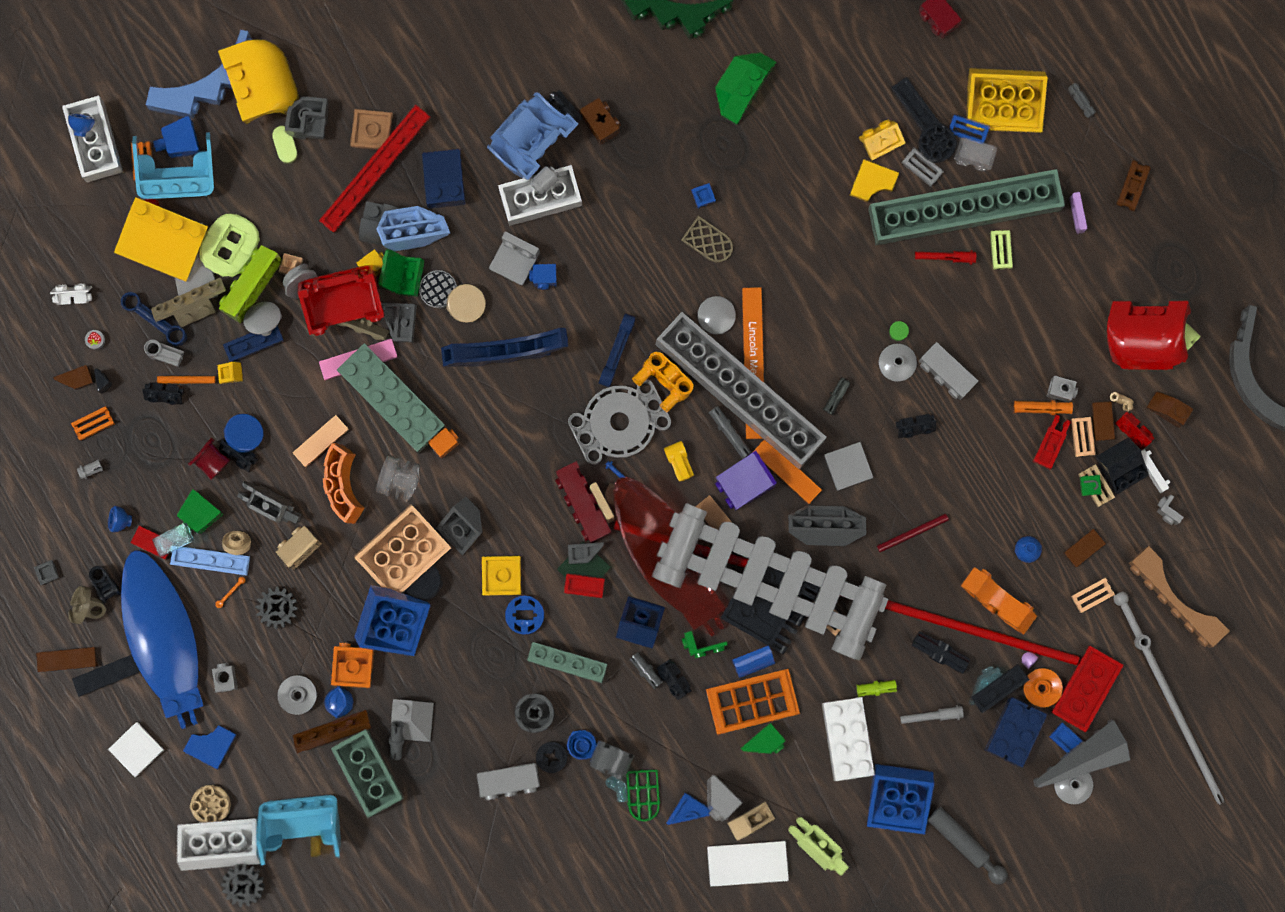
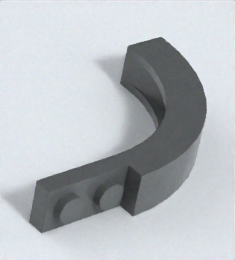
[1229,305,1285,431]

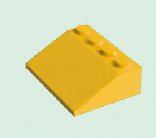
[967,68,1048,132]
[114,197,208,282]

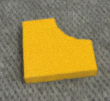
[850,160,899,202]

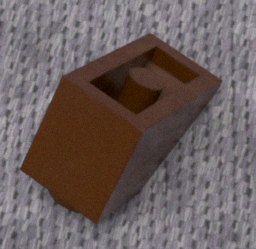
[1146,391,1193,428]

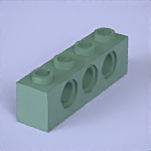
[527,642,607,683]

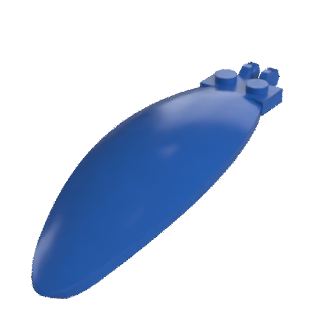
[121,550,204,729]

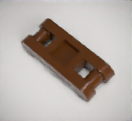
[1116,160,1151,211]

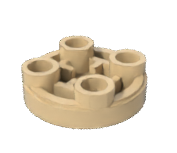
[446,284,486,323]
[190,785,231,823]

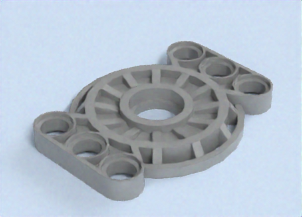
[568,380,671,465]

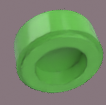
[889,321,909,341]

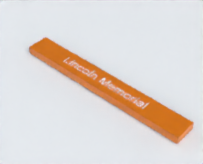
[742,288,764,439]

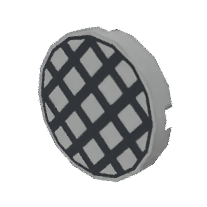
[419,271,457,309]

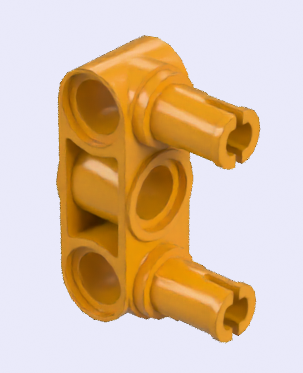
[632,352,693,413]

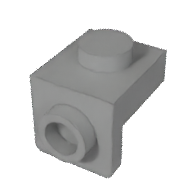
[1157,495,1184,525]

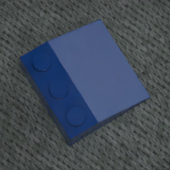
[354,585,430,656]
[867,764,934,834]

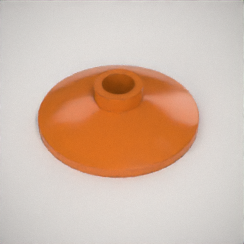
[1023,668,1062,707]

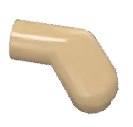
[1110,392,1134,411]

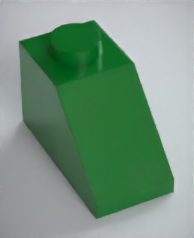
[740,723,785,754]

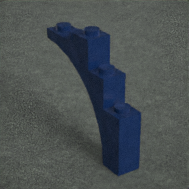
[441,328,568,367]

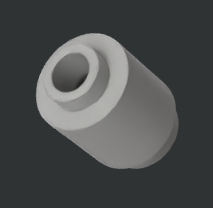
[530,166,559,194]

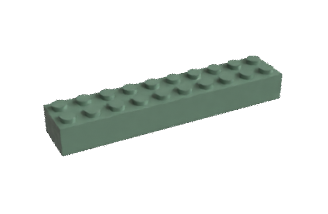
[868,169,1065,245]

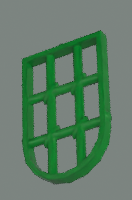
[627,770,660,822]

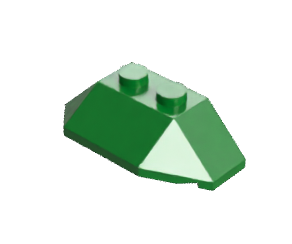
[715,52,776,125]

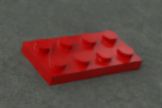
[1051,646,1124,732]

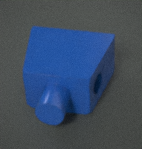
[153,116,200,158]

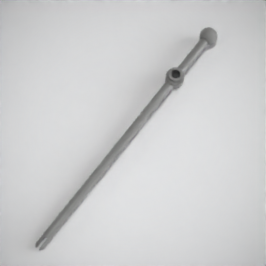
[1114,591,1224,805]

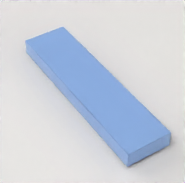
[170,545,250,576]

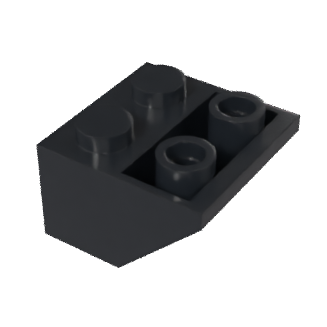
[1096,437,1149,495]

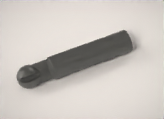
[927,806,1008,885]

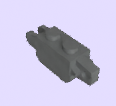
[237,481,303,523]

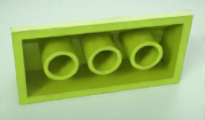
[219,245,282,324]

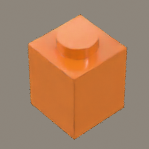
[428,428,459,459]

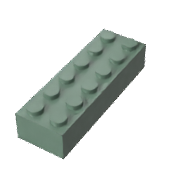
[337,343,446,454]

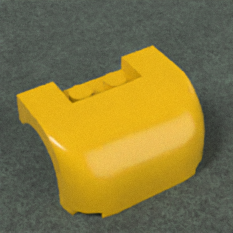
[218,40,299,124]

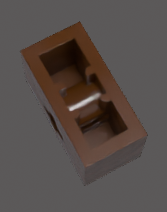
[580,98,621,145]

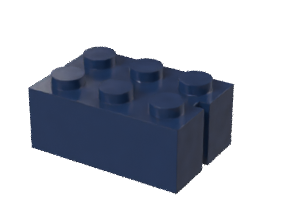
[984,698,1047,768]

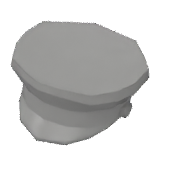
[283,263,318,299]

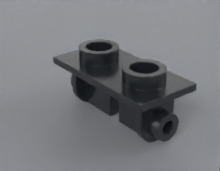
[546,90,583,123]
[142,382,184,405]
[896,413,936,438]
[219,439,258,473]
[656,659,691,700]

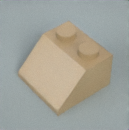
[276,526,322,570]

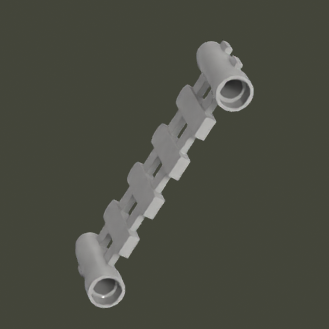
[652,503,888,661]

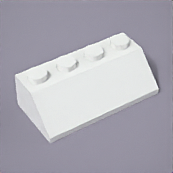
[177,819,260,871]

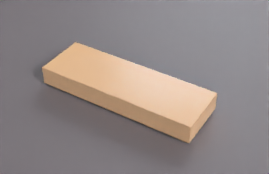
[293,415,349,467]

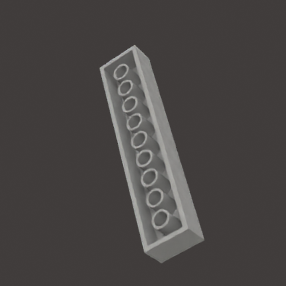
[655,312,827,469]

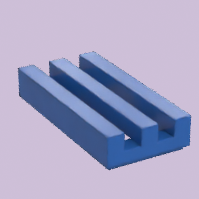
[949,114,990,145]

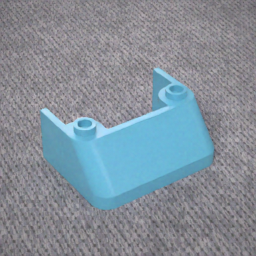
[132,132,214,199]
[256,795,341,865]

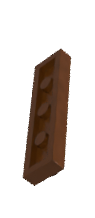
[292,710,371,753]

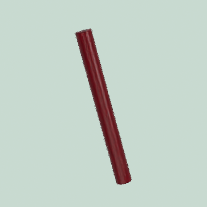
[876,514,949,553]

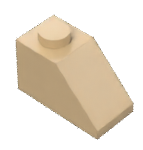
[728,802,775,840]

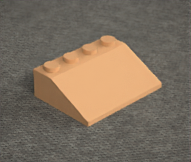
[354,504,451,593]

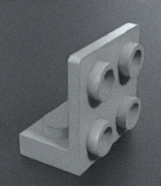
[489,231,540,286]

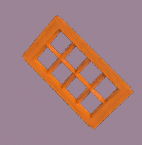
[706,669,800,735]

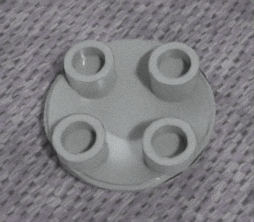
[698,296,736,334]
[244,302,282,336]

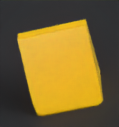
[217,362,243,384]

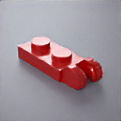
[1033,414,1071,470]

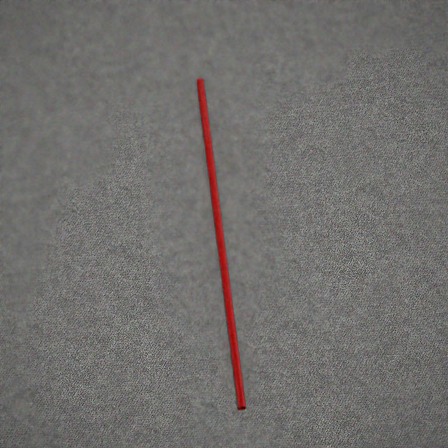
[614,520,1079,666]

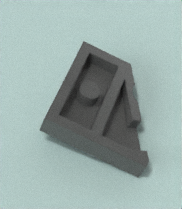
[382,303,417,343]

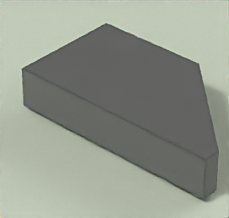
[568,542,604,564]

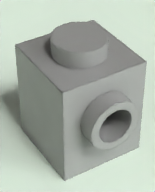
[1046,375,1078,402]

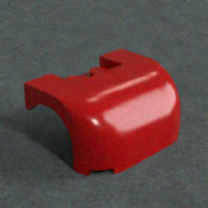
[1107,301,1191,370]

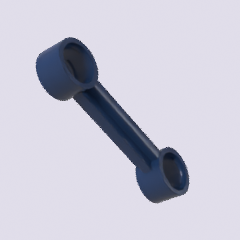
[121,292,187,346]
[598,313,636,387]

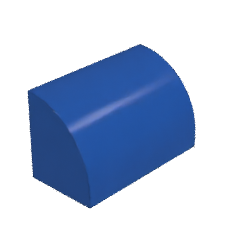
[732,645,775,678]

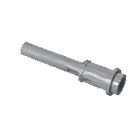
[900,705,963,724]

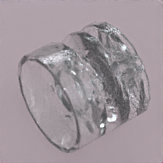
[376,455,420,503]

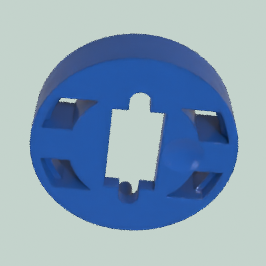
[505,596,544,635]

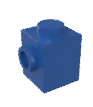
[529,264,557,290]

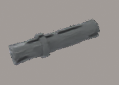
[709,406,752,459]

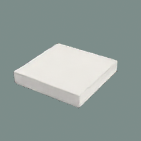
[108,722,164,777]

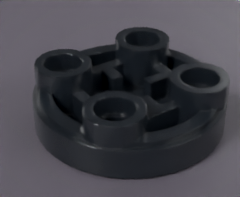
[918,123,957,163]
[405,565,443,602]

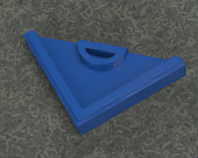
[666,793,710,825]

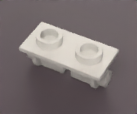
[50,283,92,305]

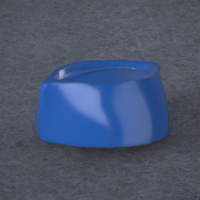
[324,686,353,718]
[567,730,596,759]

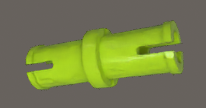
[856,680,897,697]

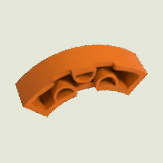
[323,443,365,524]
[961,567,1037,635]

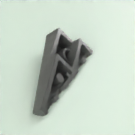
[1033,719,1130,788]

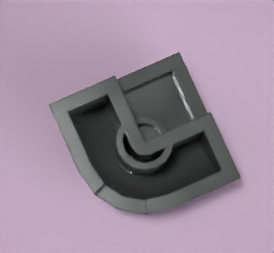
[285,97,328,140]
[359,201,400,245]

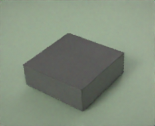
[34,560,60,585]

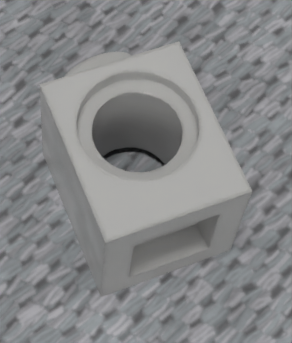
[212,663,238,693]

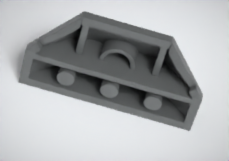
[788,505,866,546]

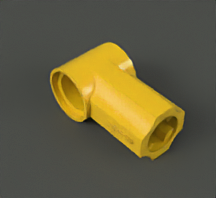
[664,441,694,482]

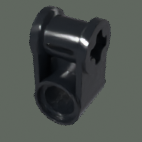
[89,566,121,604]

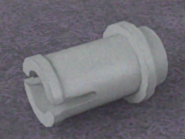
[77,460,103,479]

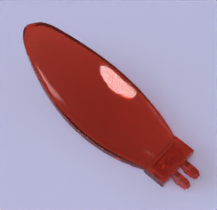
[613,477,726,637]

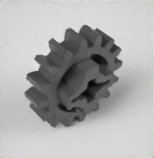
[255,587,298,629]
[221,863,265,907]

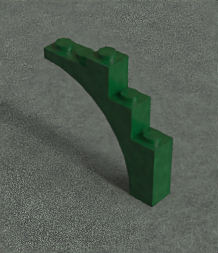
[621,0,734,40]

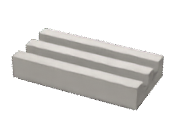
[902,148,943,187]

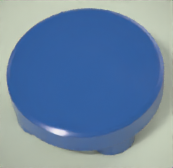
[224,414,263,453]

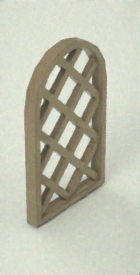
[681,216,733,263]

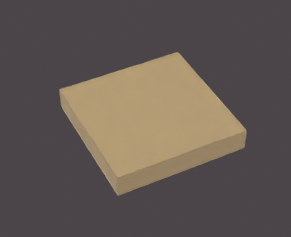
[590,482,614,523]

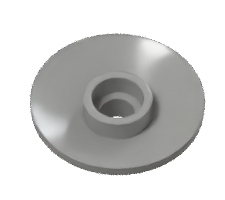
[879,344,917,382]
[278,676,317,715]
[1054,773,1093,804]

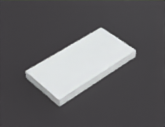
[707,841,788,886]

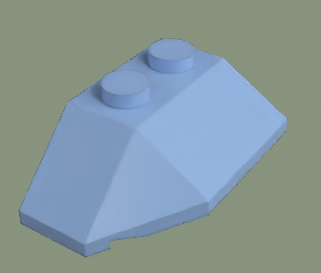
[376,206,450,251]

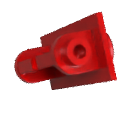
[1115,412,1154,450]

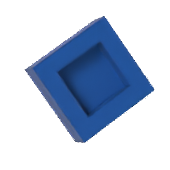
[691,183,716,208]

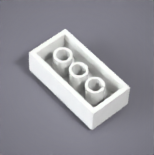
[62,96,123,183]
[498,165,582,226]
[822,697,874,781]

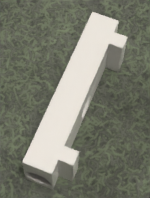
[1141,449,1170,493]

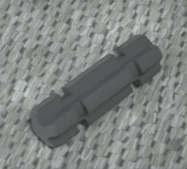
[1068,83,1096,118]

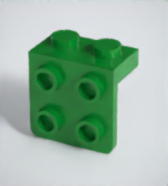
[379,249,425,297]

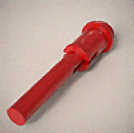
[915,250,976,265]

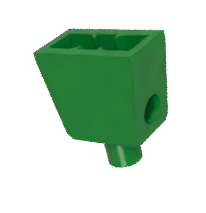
[176,489,223,537]

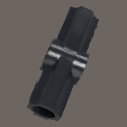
[911,631,971,674]

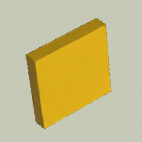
[482,556,521,596]

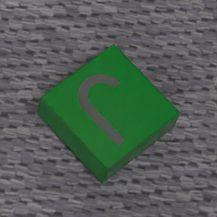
[1080,475,1102,496]

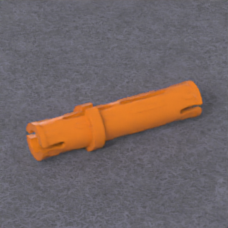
[1014,400,1073,415]

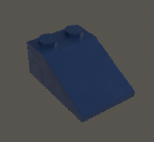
[422,149,466,209]

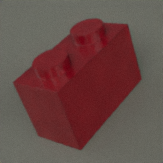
[919,0,962,39]

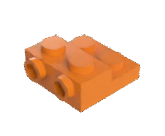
[331,643,374,688]

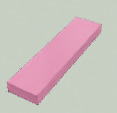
[319,339,398,380]

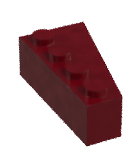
[555,461,611,543]

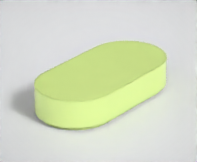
[272,126,298,164]

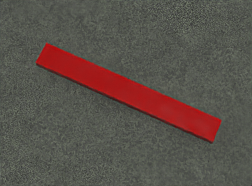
[319,105,431,233]

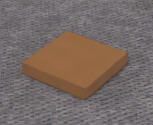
[350,109,393,150]

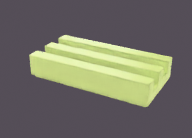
[990,230,1013,270]

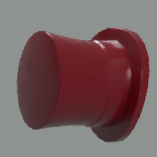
[187,438,230,480]

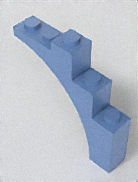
[146,30,253,119]

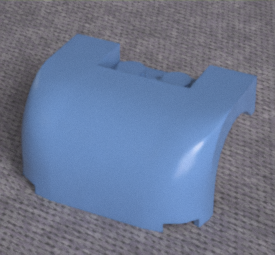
[487,93,578,180]

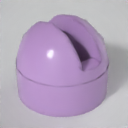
[1022,652,1039,669]

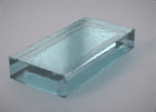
[152,523,194,557]

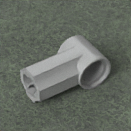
[144,339,184,367]

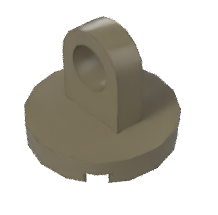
[68,586,106,624]

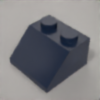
[616,596,665,649]

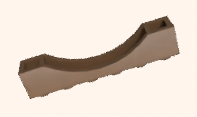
[1129,546,1230,648]

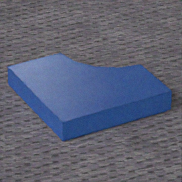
[183,725,237,769]

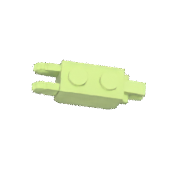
[789,817,849,875]

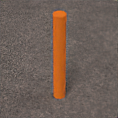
[157,376,216,384]

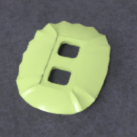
[199,214,260,277]

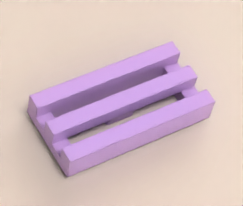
[1069,192,1087,234]

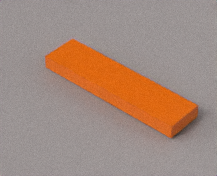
[752,440,822,504]

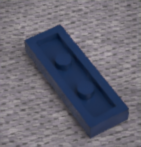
[223,325,284,362]

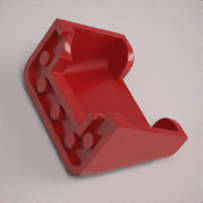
[297,265,385,336]

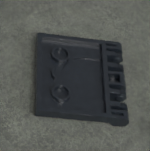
[721,566,820,654]

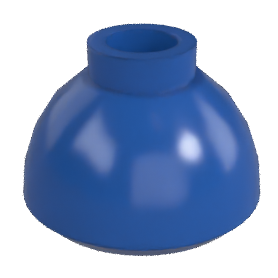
[68,114,95,137]
[108,506,132,532]
[1015,536,1042,563]

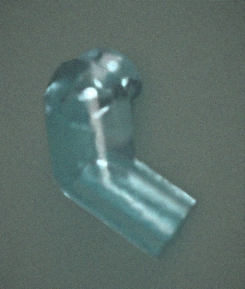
[605,776,627,802]

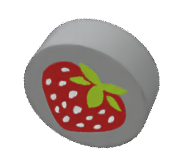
[85,330,105,350]

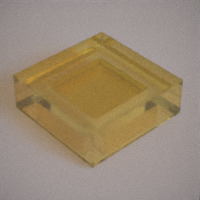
[311,836,321,857]

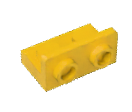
[859,120,905,160]

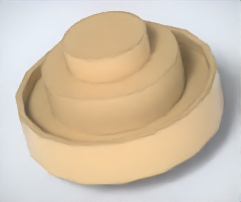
[222,531,251,555]

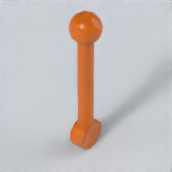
[215,577,246,608]

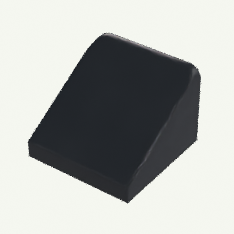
[94,368,112,394]

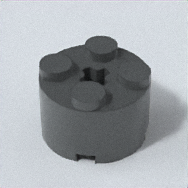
[515,694,555,733]
[590,740,635,780]

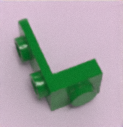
[681,631,728,659]

